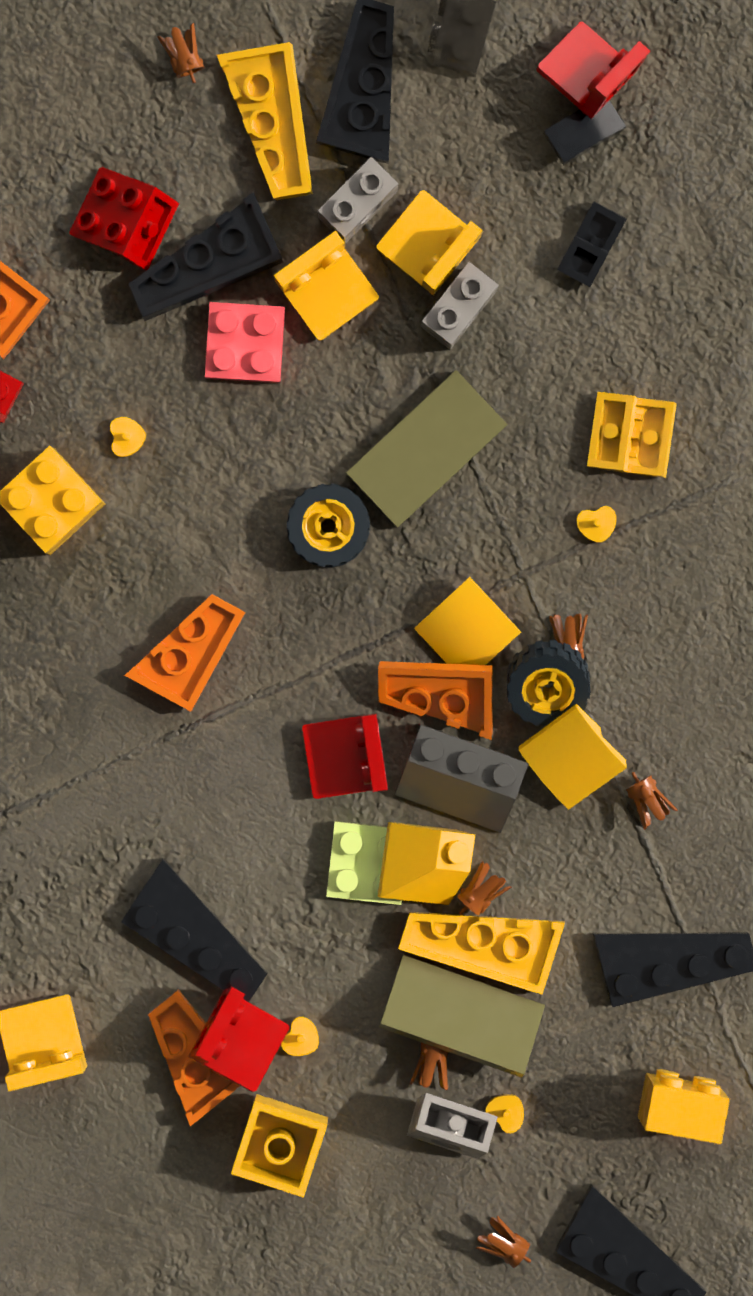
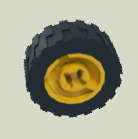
[287,484,370,568]
[506,640,590,727]

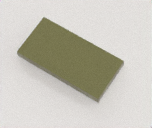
[346,370,508,528]
[379,955,545,1078]

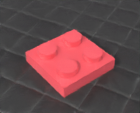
[205,302,285,383]

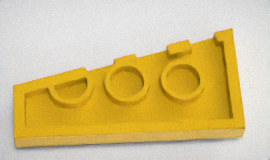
[217,42,313,200]
[398,912,565,995]

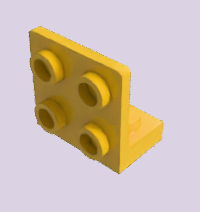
[377,190,483,296]
[274,231,379,341]
[0,994,87,1092]

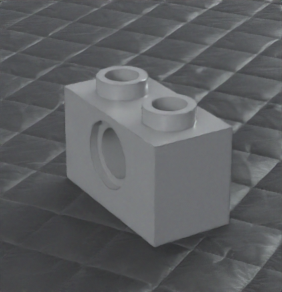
[318,157,398,244]
[421,262,499,350]
[407,1093,498,1159]

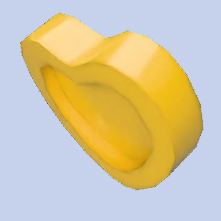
[110,417,146,457]
[576,506,616,543]
[281,1016,319,1056]
[485,1094,524,1134]

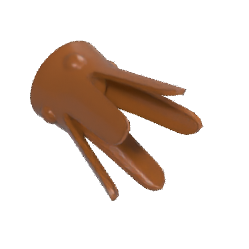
[157,23,205,83]
[549,613,589,658]
[626,772,678,830]
[457,861,512,916]
[409,1042,448,1090]
[475,1216,531,1268]

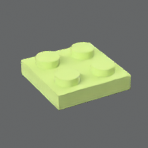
[326,821,402,905]

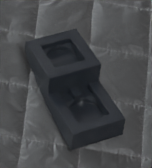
[543,101,626,165]
[557,201,627,287]

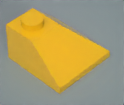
[377,822,475,905]

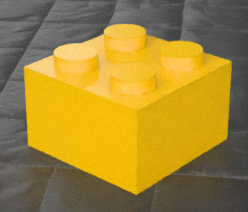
[0,445,105,555]
[638,1069,730,1144]
[231,1094,328,1198]

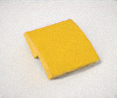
[587,392,677,478]
[414,577,521,665]
[518,704,627,810]

